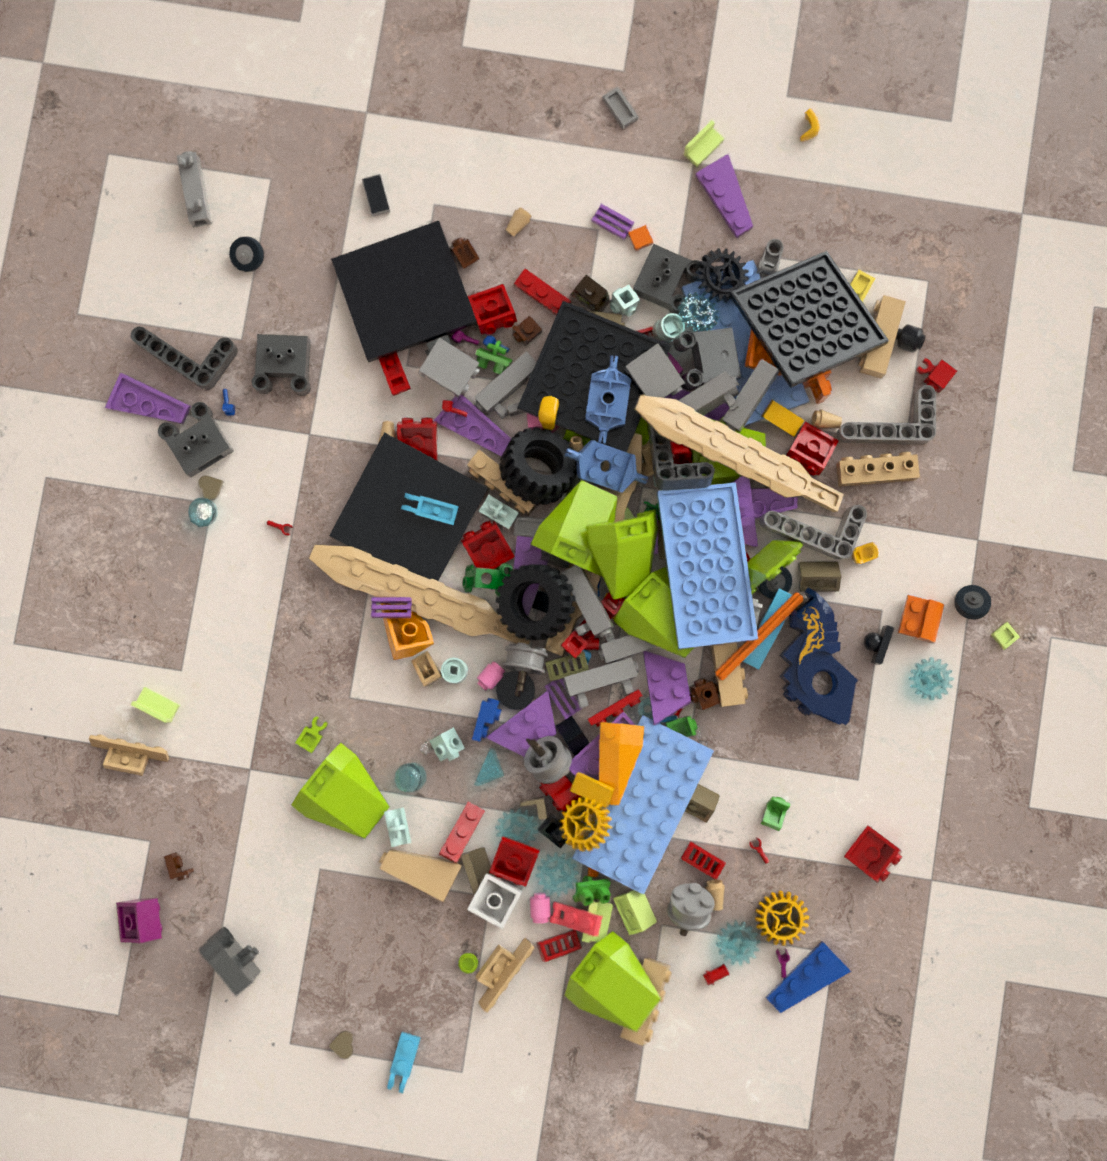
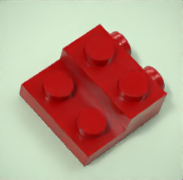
[468,284,517,335]
[397,417,438,461]
[786,421,839,476]
[461,520,515,576]
[844,825,902,883]
[489,836,540,887]

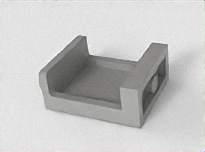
[418,337,480,398]
[624,344,685,398]

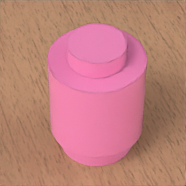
[477,661,505,691]
[530,892,550,923]

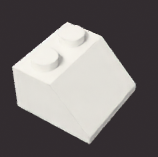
[467,873,522,929]

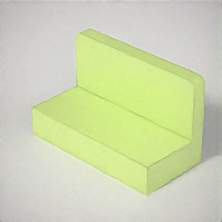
[684,120,724,167]
[130,687,180,723]
[613,890,657,935]
[582,900,613,943]

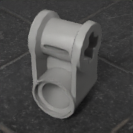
[756,239,784,275]

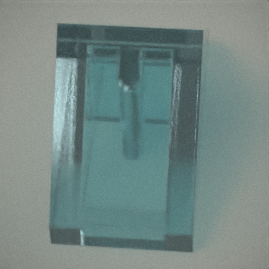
[474,748,505,786]

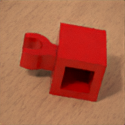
[916,358,957,393]

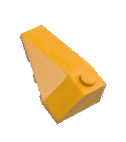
[380,603,434,660]
[599,722,644,805]

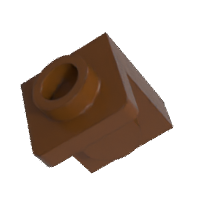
[449,237,480,269]
[512,315,542,346]
[164,852,194,881]

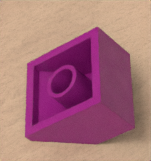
[116,898,162,943]

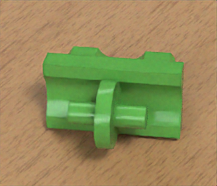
[475,340,513,374]
[572,876,611,906]

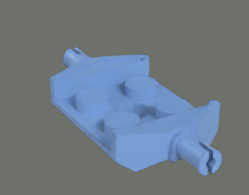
[585,356,631,444]
[565,440,648,493]

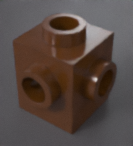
[689,678,720,710]

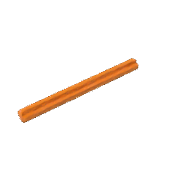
[715,592,804,680]

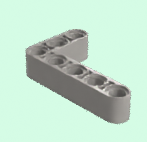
[837,385,936,444]
[759,505,867,560]

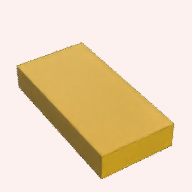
[761,400,805,437]
[571,772,614,808]

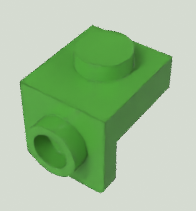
[665,716,698,737]
[761,797,791,831]

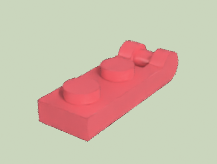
[549,902,603,936]

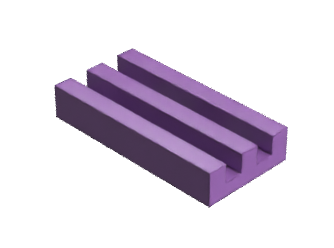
[592,203,634,240]
[371,597,412,618]
[545,678,582,719]

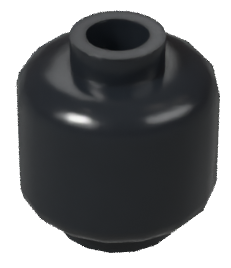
[896,324,926,353]

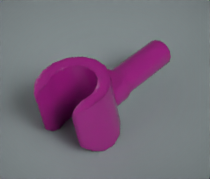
[451,330,479,345]
[776,948,790,978]

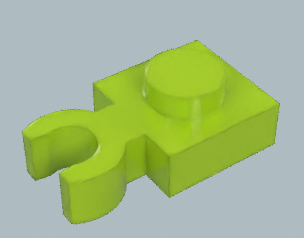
[295,716,328,753]

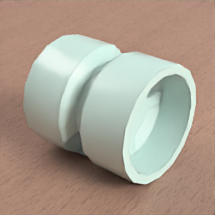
[652,313,685,343]
[441,658,468,684]

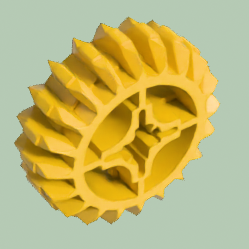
[559,797,612,852]
[755,890,809,946]

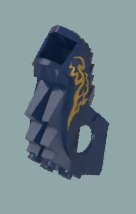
[779,587,859,725]

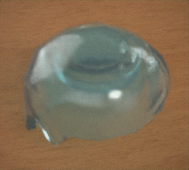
[188,497,218,528]
[394,762,426,793]

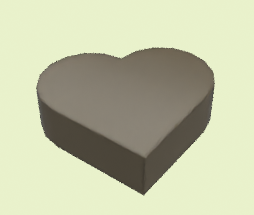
[198,475,224,500]
[329,1031,353,1059]

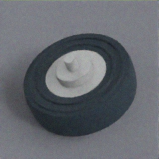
[229,236,264,272]

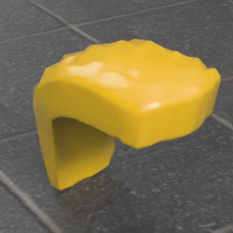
[800,108,820,142]
[538,396,559,430]
[851,542,879,565]

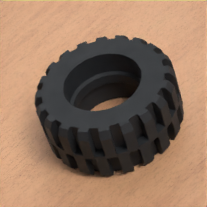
[499,428,577,505]
[496,564,576,641]

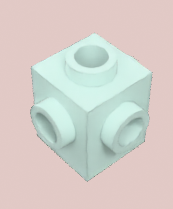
[610,285,640,317]
[429,728,465,762]

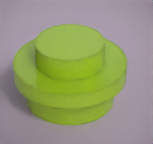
[458,953,478,974]

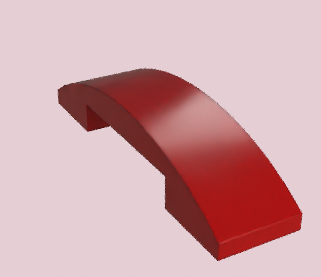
[379,353,411,396]
[560,592,625,658]

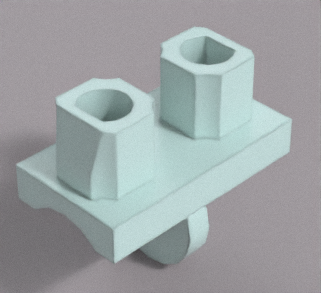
[479,495,519,530]
[384,807,411,847]

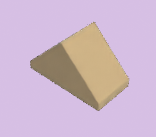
[411,651,442,687]

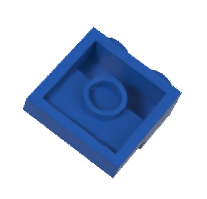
[472,698,502,742]

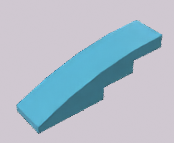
[743,588,792,670]

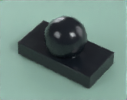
[864,625,894,665]

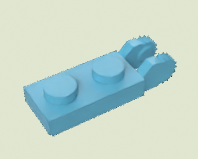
[401,493,459,525]
[387,1032,421,1093]

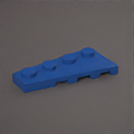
[766,941,851,1013]

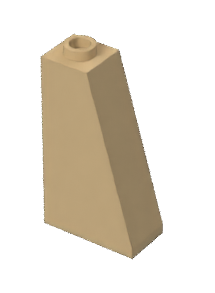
[379,849,463,902]

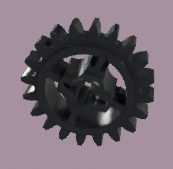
[695,248,749,303]

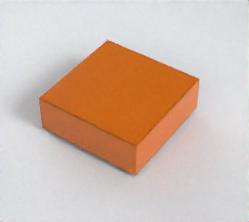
[628,225,653,251]

